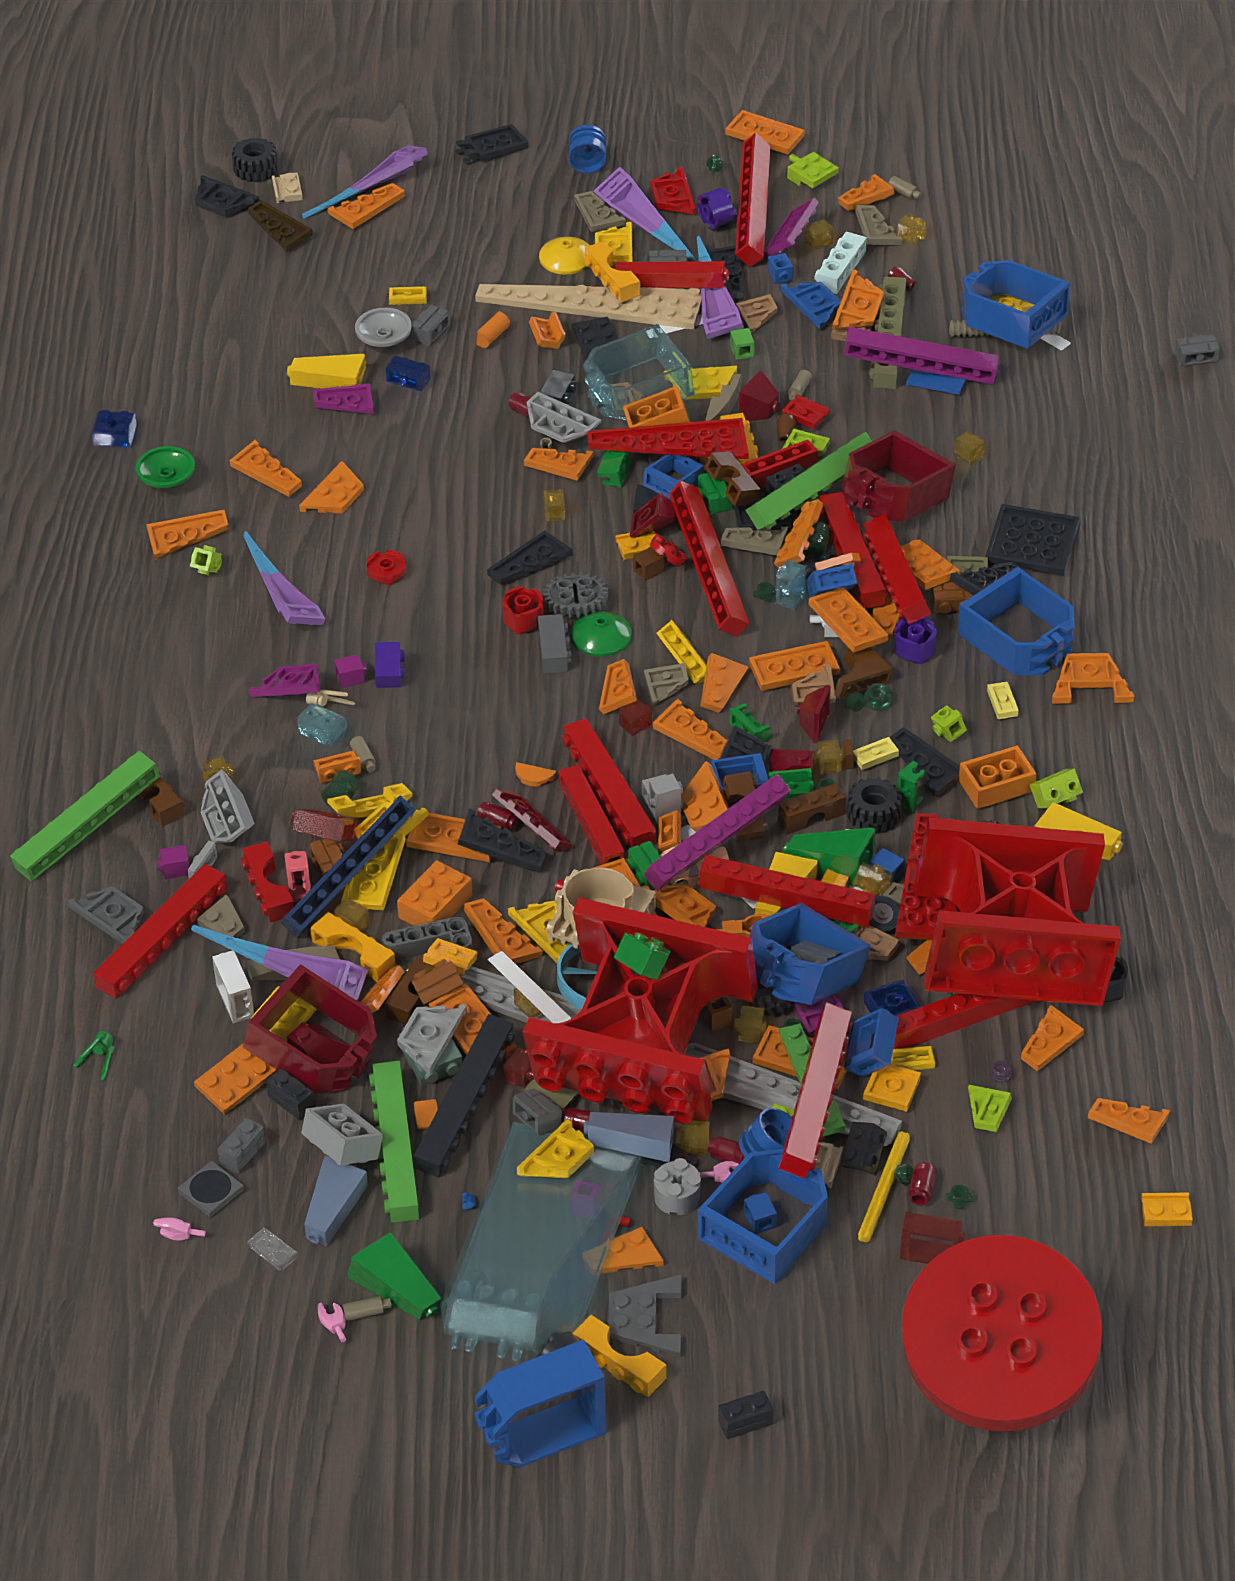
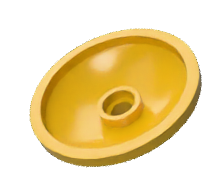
[539,236,590,275]

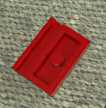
[782,395,830,430]

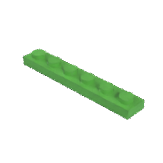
[779,1024,845,1136]

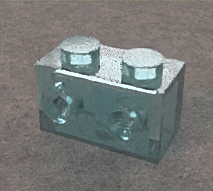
[776,560,806,610]
[297,703,347,748]

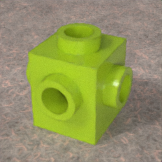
[190,545,222,575]
[931,705,967,742]

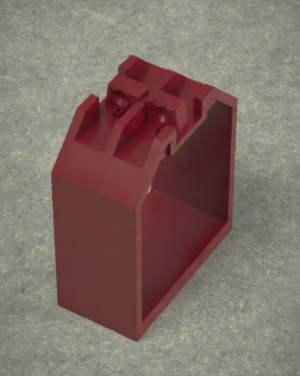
[842,430,956,522]
[243,964,377,1094]

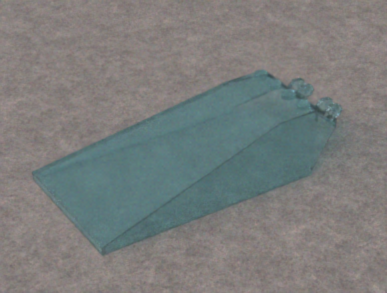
[440,1122,644,1361]

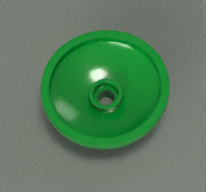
[136,446,195,489]
[571,611,632,657]

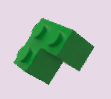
[614,932,671,980]

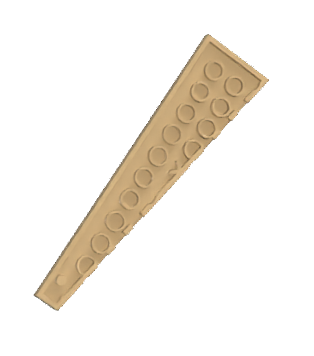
[475,284,702,330]

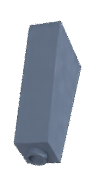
[584,1112,674,1162]
[304,1156,368,1247]

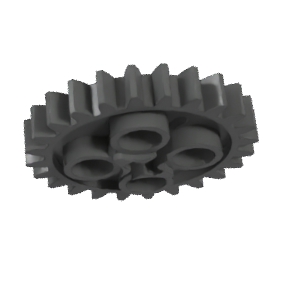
[543,572,609,618]

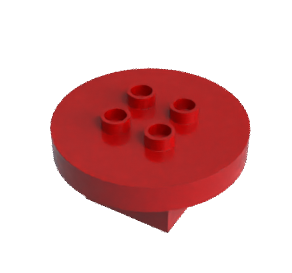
[902,1235,1102,1431]

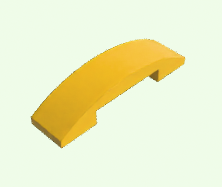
[327,783,413,818]

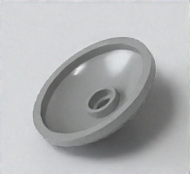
[355,308,412,347]

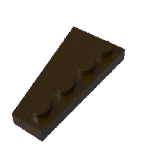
[248,200,313,252]

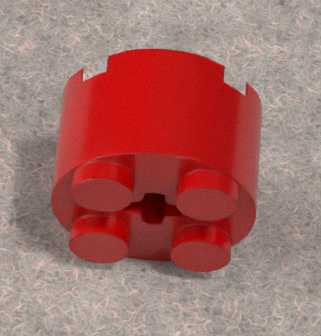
[502,586,544,635]

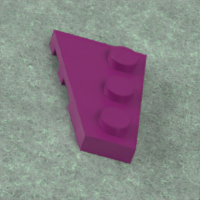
[313,384,374,414]

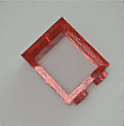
[291,808,357,842]
[900,1212,966,1264]

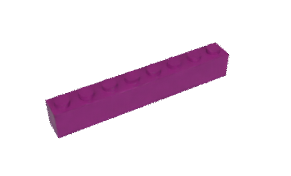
[843,327,998,384]
[644,774,791,892]

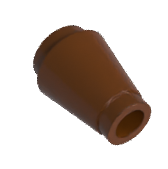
[777,414,796,443]

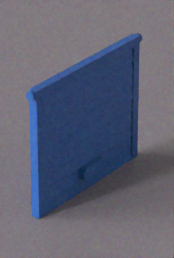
[906,369,967,395]

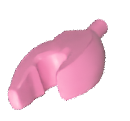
[699,1161,739,1183]
[153,1218,206,1240]
[318,1303,346,1342]

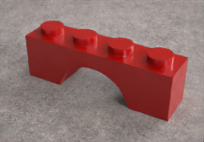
[241,842,294,923]

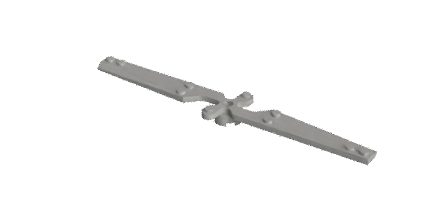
[459,966,902,1146]

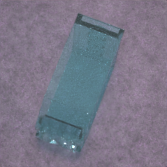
[583,324,695,420]

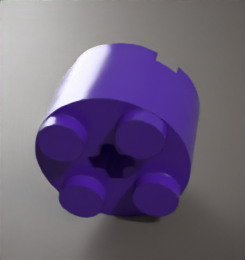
[697,188,737,230]
[895,617,937,664]

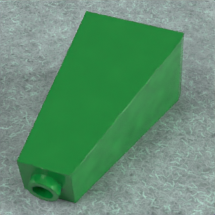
[783,828,875,887]
[347,1232,441,1320]

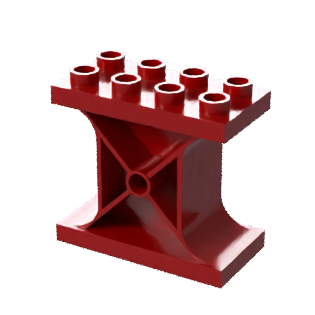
[914,817,1121,1006]
[523,898,758,1124]

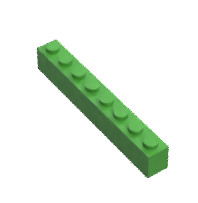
[746,432,872,530]
[10,751,160,882]
[369,1061,419,1223]

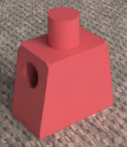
[284,851,311,902]

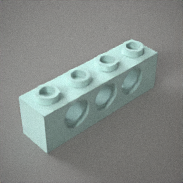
[815,232,867,294]

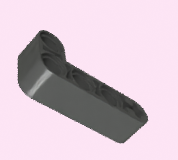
[382,917,472,960]

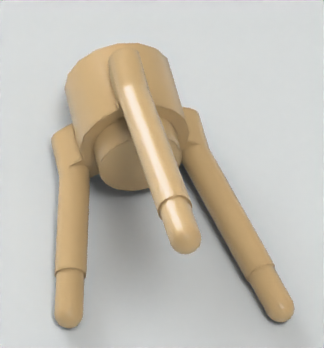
[306,690,355,723]

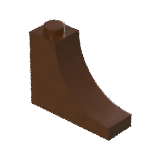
[835,646,893,700]

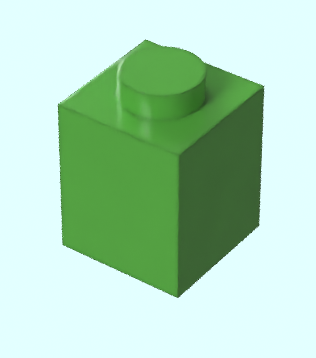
[730,328,754,360]

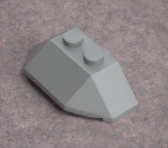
[527,392,601,443]
[201,769,255,844]

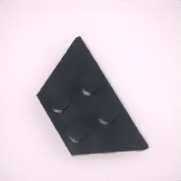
[195,175,260,216]

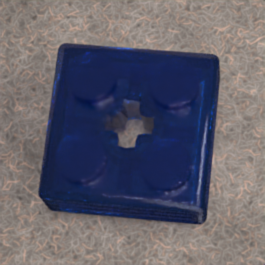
[91,410,137,447]
[864,979,921,1016]

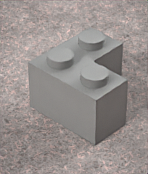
[642,774,683,824]

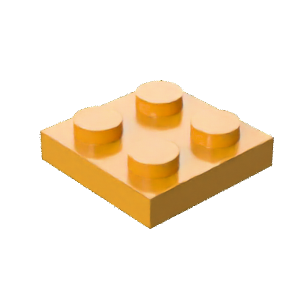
[863,1064,921,1112]

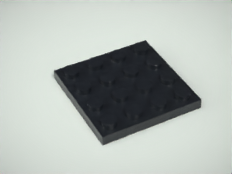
[985,504,1080,576]

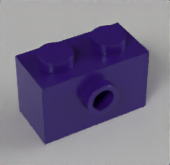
[375,642,405,688]

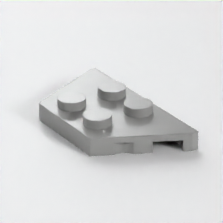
[397,1004,466,1074]

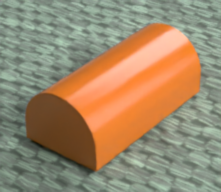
[476,311,510,348]
[658,810,681,853]

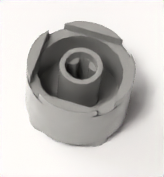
[654,1158,701,1215]

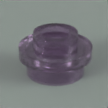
[989,1061,1012,1082]

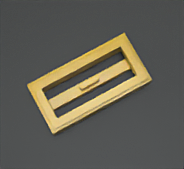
[389,287,427,305]
[891,1046,935,1070]

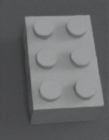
[301,1103,383,1166]

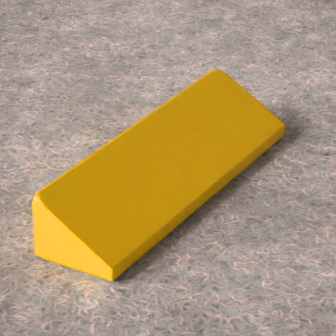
[657,620,707,685]

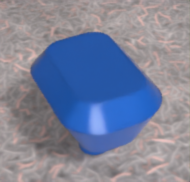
[462,1193,475,1210]

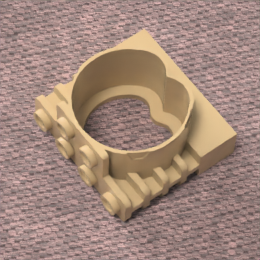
[546,868,656,949]

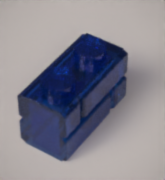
[386,356,431,391]

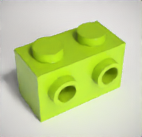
[1029,769,1083,809]

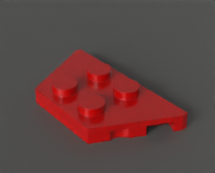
[650,167,696,215]

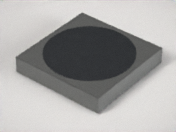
[178,1161,244,1218]

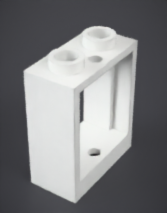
[213,950,254,1023]

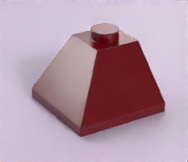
[739,371,780,422]
[630,492,676,538]
[797,685,831,744]
[770,749,813,774]
[287,1023,351,1064]

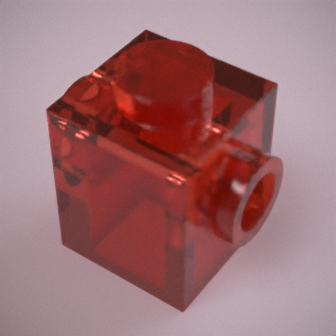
[619,699,652,736]
[503,1048,534,1089]

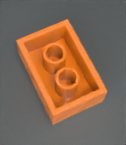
[623,386,690,427]
[959,745,1036,809]
[397,860,473,926]

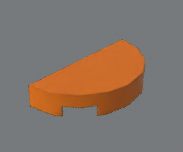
[515,762,557,787]

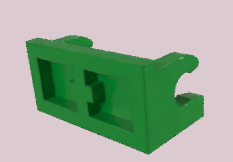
[597,450,631,488]
[729,703,773,742]
[897,761,924,813]
[769,768,814,801]

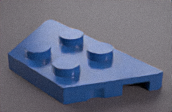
[780,282,841,329]

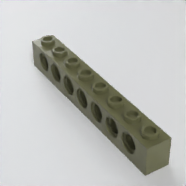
[870,277,906,389]

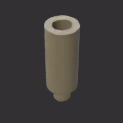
[888,176,922,200]
[788,370,812,401]
[350,736,376,772]
[342,1296,391,1321]

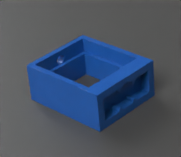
[643,454,704,500]
[806,564,857,598]
[711,753,768,804]
[844,1008,899,1078]

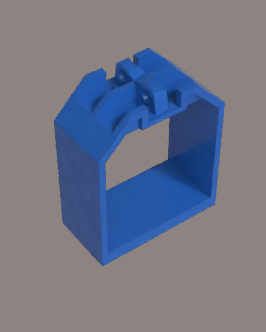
[961,260,1070,349]
[958,567,1074,676]
[749,903,871,1004]
[698,1149,828,1284]
[475,1339,606,1467]

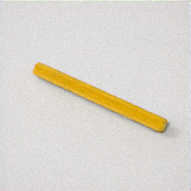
[858,1131,910,1243]

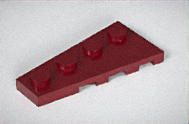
[492,788,572,852]

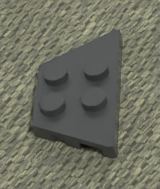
[67,886,144,944]

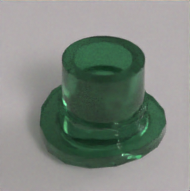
[864,683,893,711]

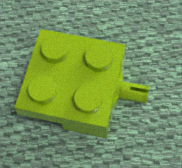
[787,152,839,188]

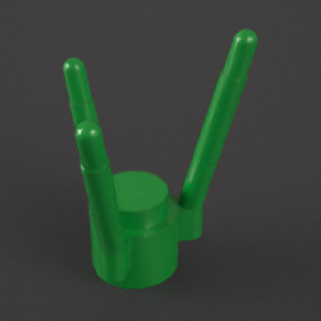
[74,1031,115,1080]

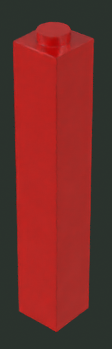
[614,261,729,288]
[559,764,625,865]

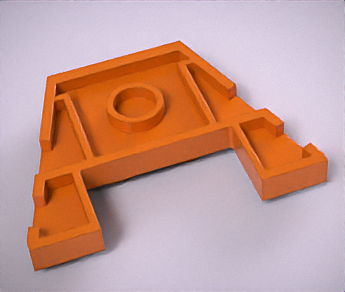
[1052,653,1134,704]

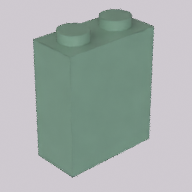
[399,1033,462,1086]

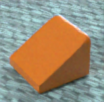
[414,1099,438,1130]

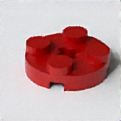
[650,533,688,567]
[366,550,407,585]

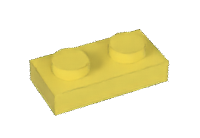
[987,682,1018,719]
[853,737,899,770]

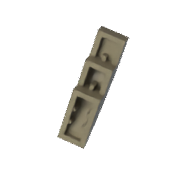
[705,373,741,421]
[245,945,340,980]

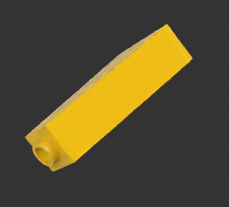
[287,354,366,389]
[1035,802,1123,860]
[755,852,818,917]

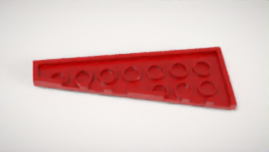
[587,418,749,459]
[895,813,957,940]

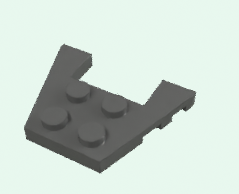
[608,1275,681,1358]

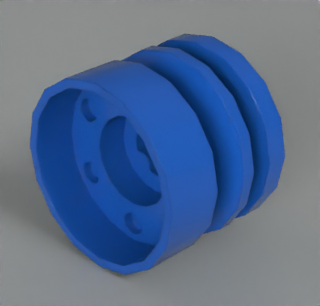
[569,125,606,173]
[739,1107,792,1158]

